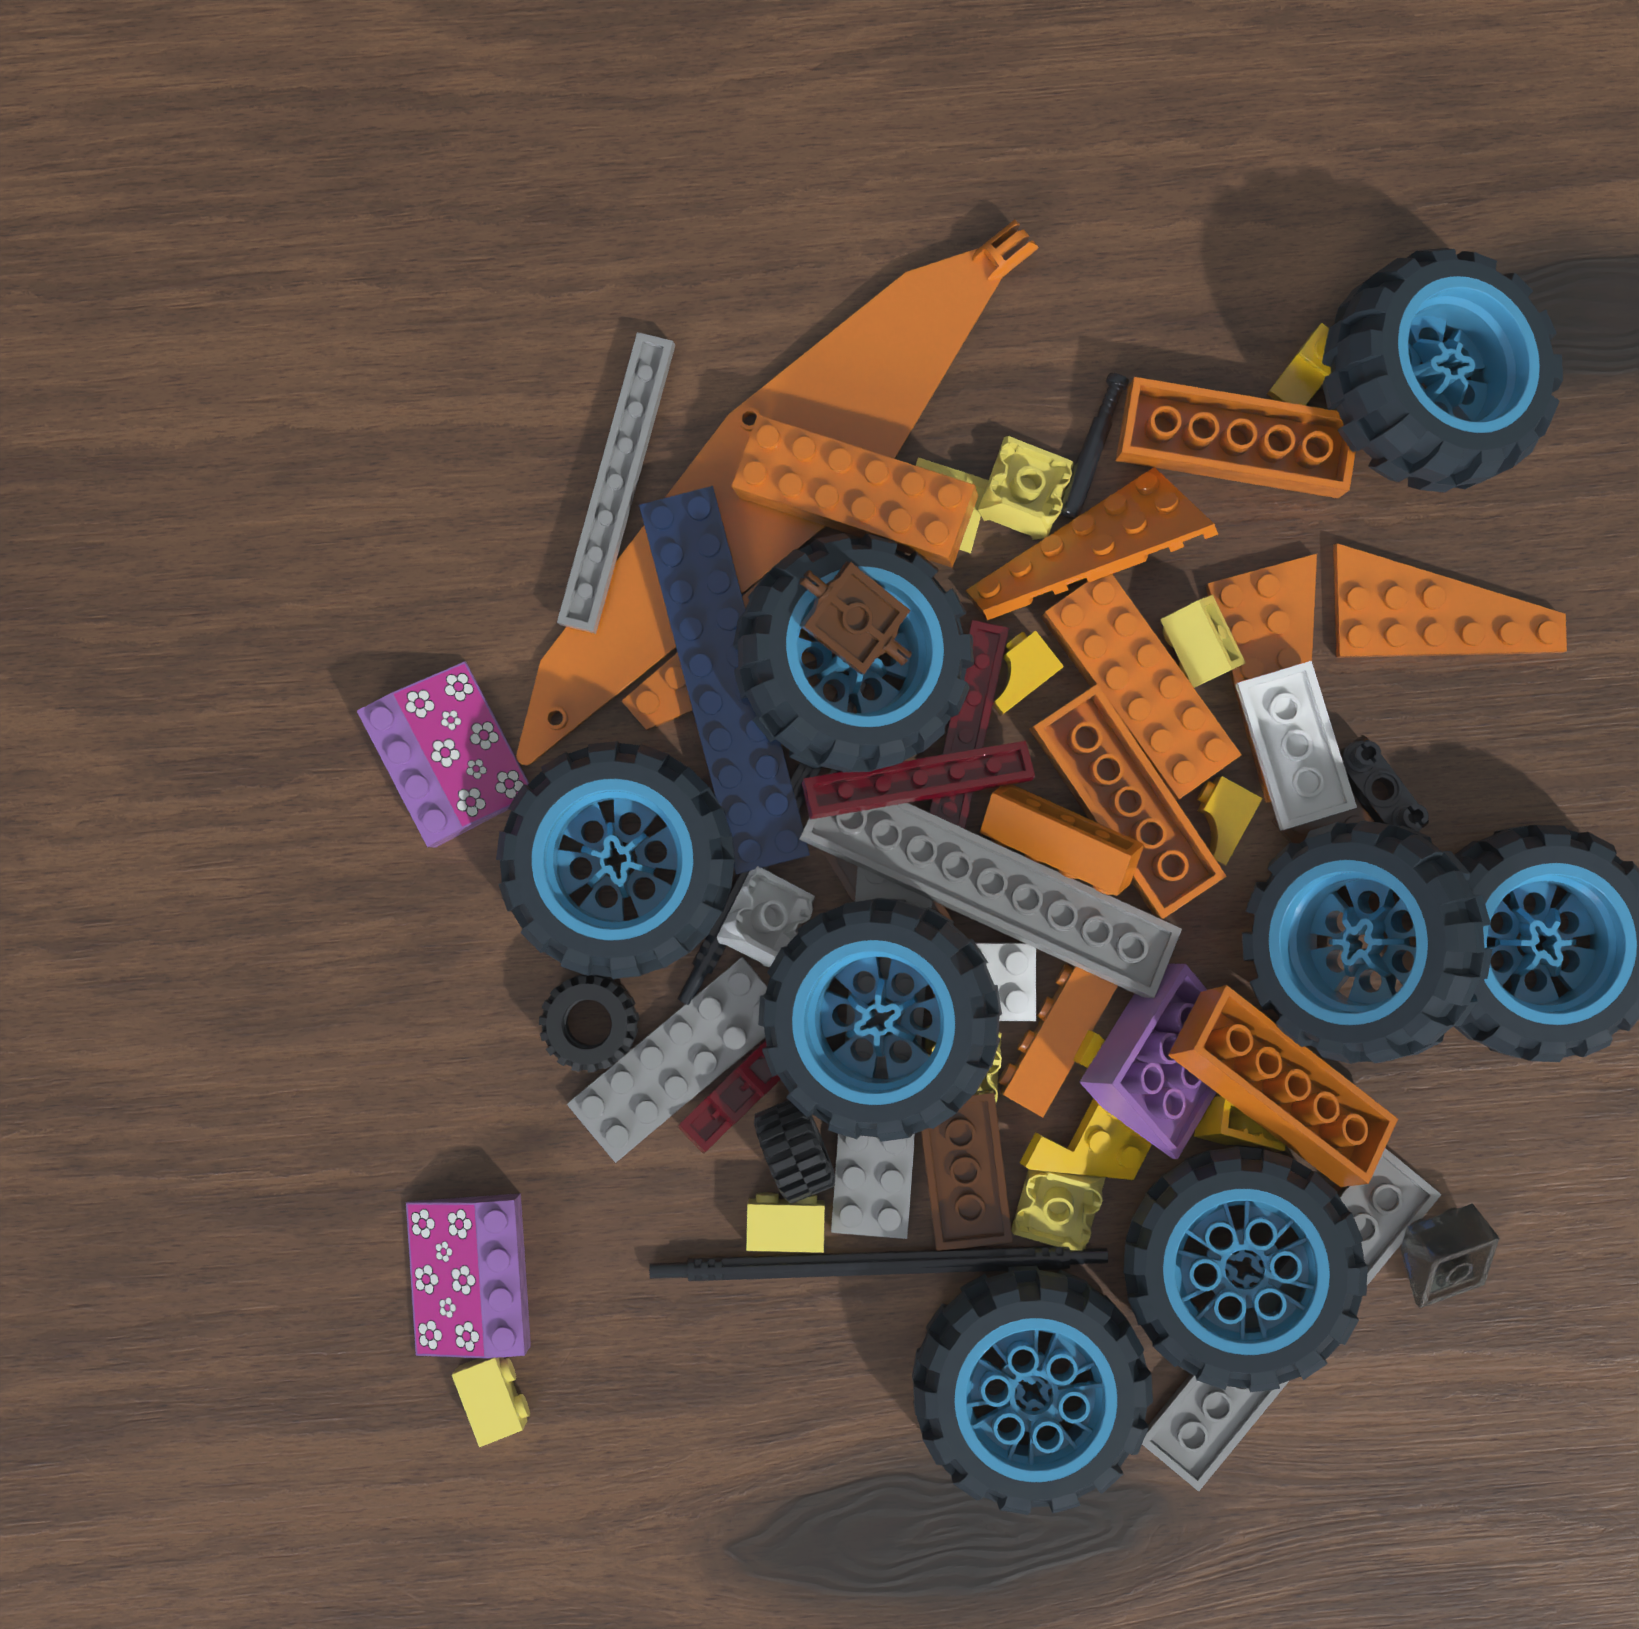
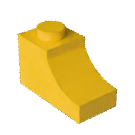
[1267,323,1331,406]
[992,631,1064,716]
[1197,776,1263,866]
[1194,1096,1285,1152]

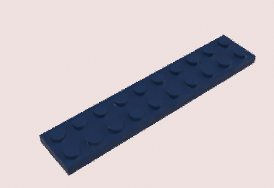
[639,486,810,875]

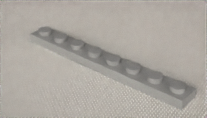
[557,332,676,634]

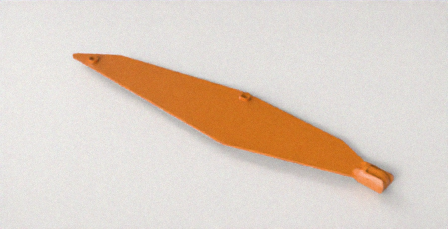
[516,219,1039,765]

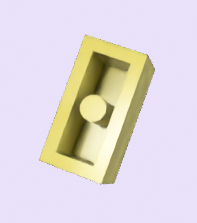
[1160,595,1245,688]
[746,1192,825,1253]
[452,1357,530,1447]

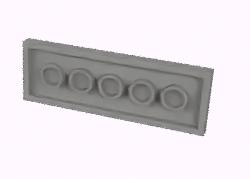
[567,957,767,1163]

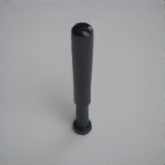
[1060,373,1129,519]

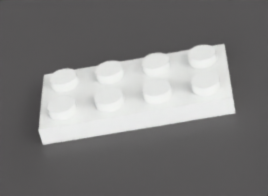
[1235,661,1357,830]

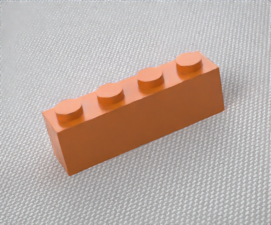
[980,785,1144,896]
[998,963,1118,1118]

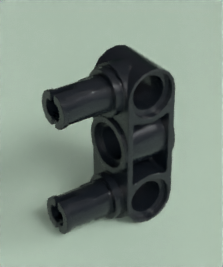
[1340,735,1429,832]

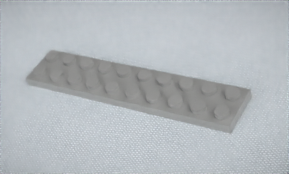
[799,769,1182,998]
[831,867,932,1239]
[1142,1148,1442,1491]

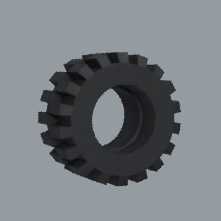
[539,975,639,1072]
[754,1100,835,1204]

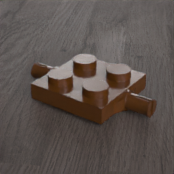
[799,562,912,674]

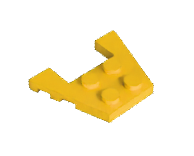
[1020,1030,1152,1180]

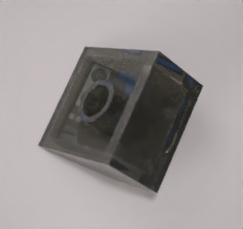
[1401,1203,1500,1309]

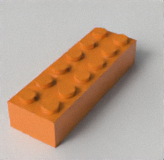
[1116,377,1356,498]
[731,415,978,568]
[1041,574,1242,800]
[1029,684,1227,919]
[1168,985,1398,1187]

